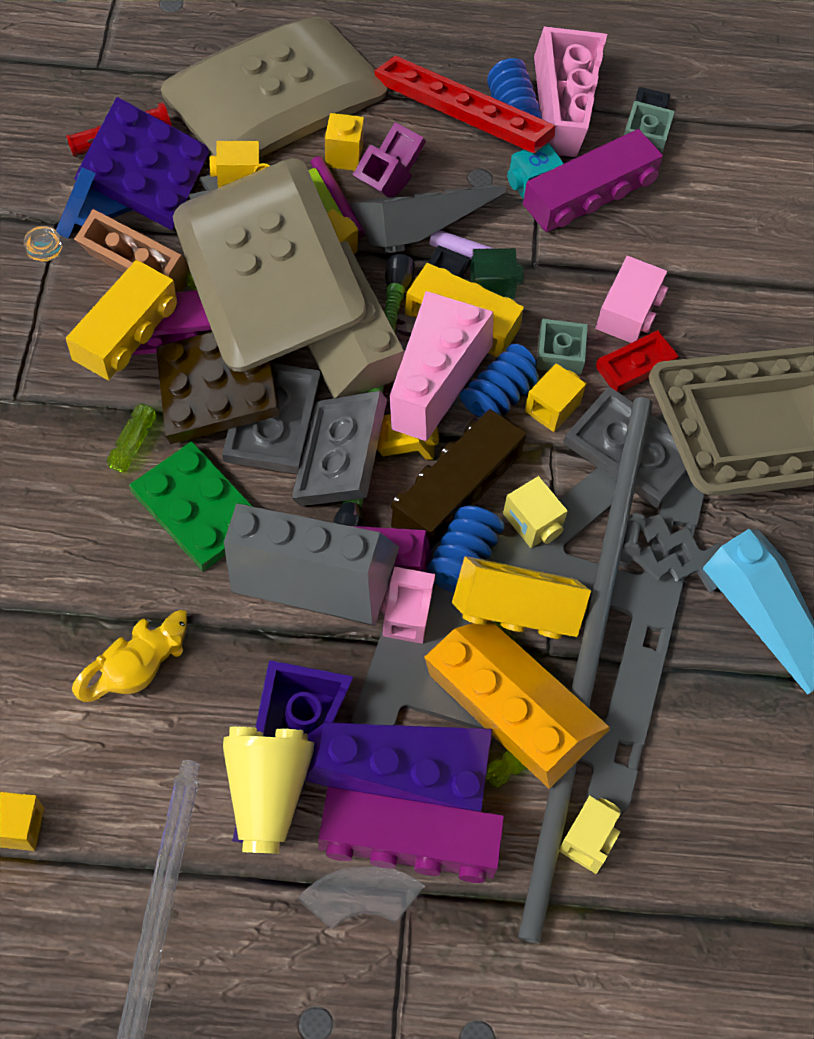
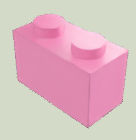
[596,255,668,343]

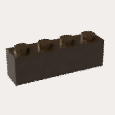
[391,409,526,549]

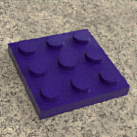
[74,97,210,230]

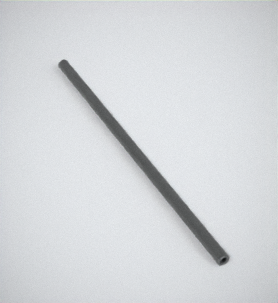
[518,397,653,944]

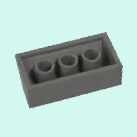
[224,503,399,626]

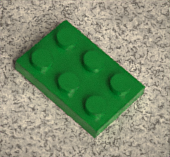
[129,441,253,572]

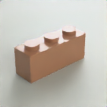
[74,209,192,293]

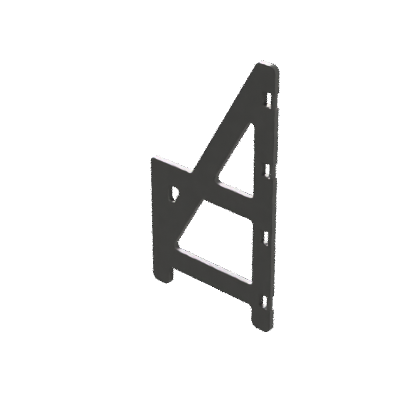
[352,413,704,814]

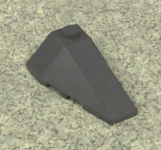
[351,185,506,252]

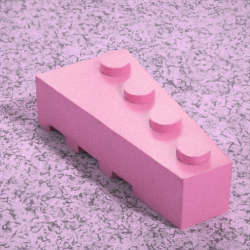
[534,26,607,157]
[390,291,493,441]

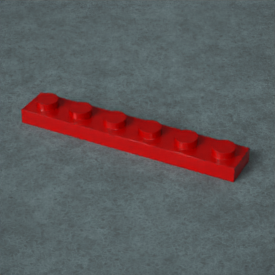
[374,55,555,154]

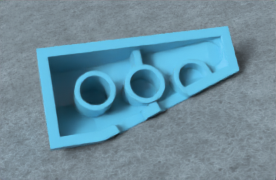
[703,529,814,695]

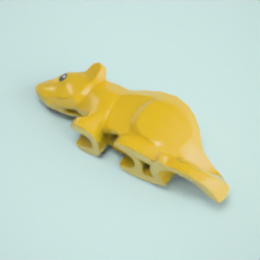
[72,610,187,702]

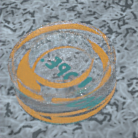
[24,226,62,262]

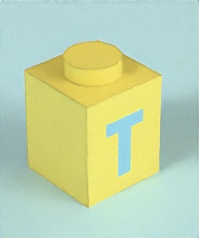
[503,476,568,548]

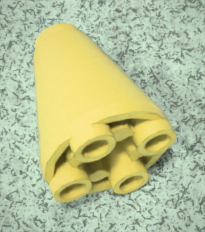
[223,727,314,854]

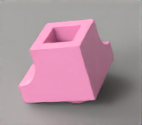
[381,567,435,644]

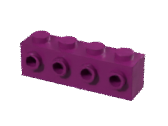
[523,129,663,233]
[318,787,504,883]

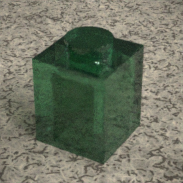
[470,248,524,299]

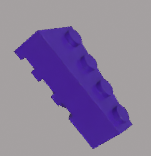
[232,660,353,843]
[305,723,492,812]

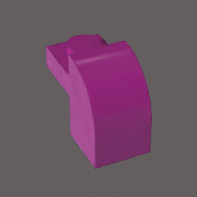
[353,122,427,198]

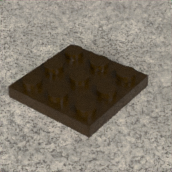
[156,332,281,445]

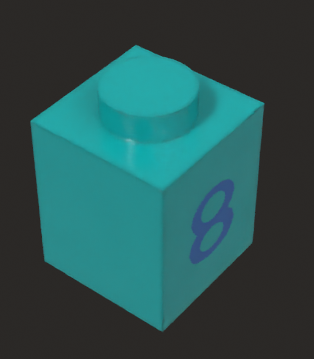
[507,142,564,200]

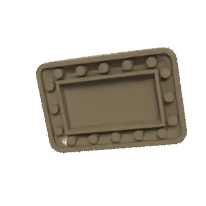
[161,16,387,158]
[173,158,367,372]
[649,346,814,495]

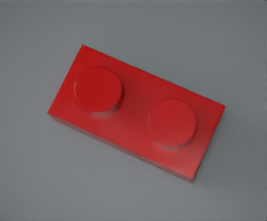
[595,330,679,393]

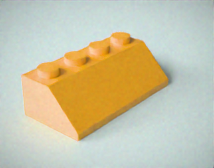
[424,620,609,789]

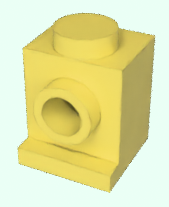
[559,795,621,874]

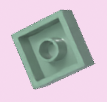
[624,101,675,154]
[536,319,588,375]

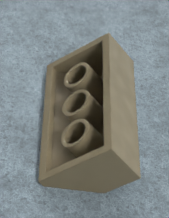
[308,240,404,398]

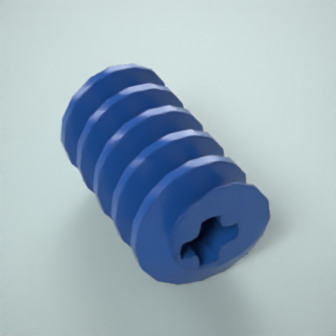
[487,58,542,119]
[460,344,539,418]
[427,506,505,593]

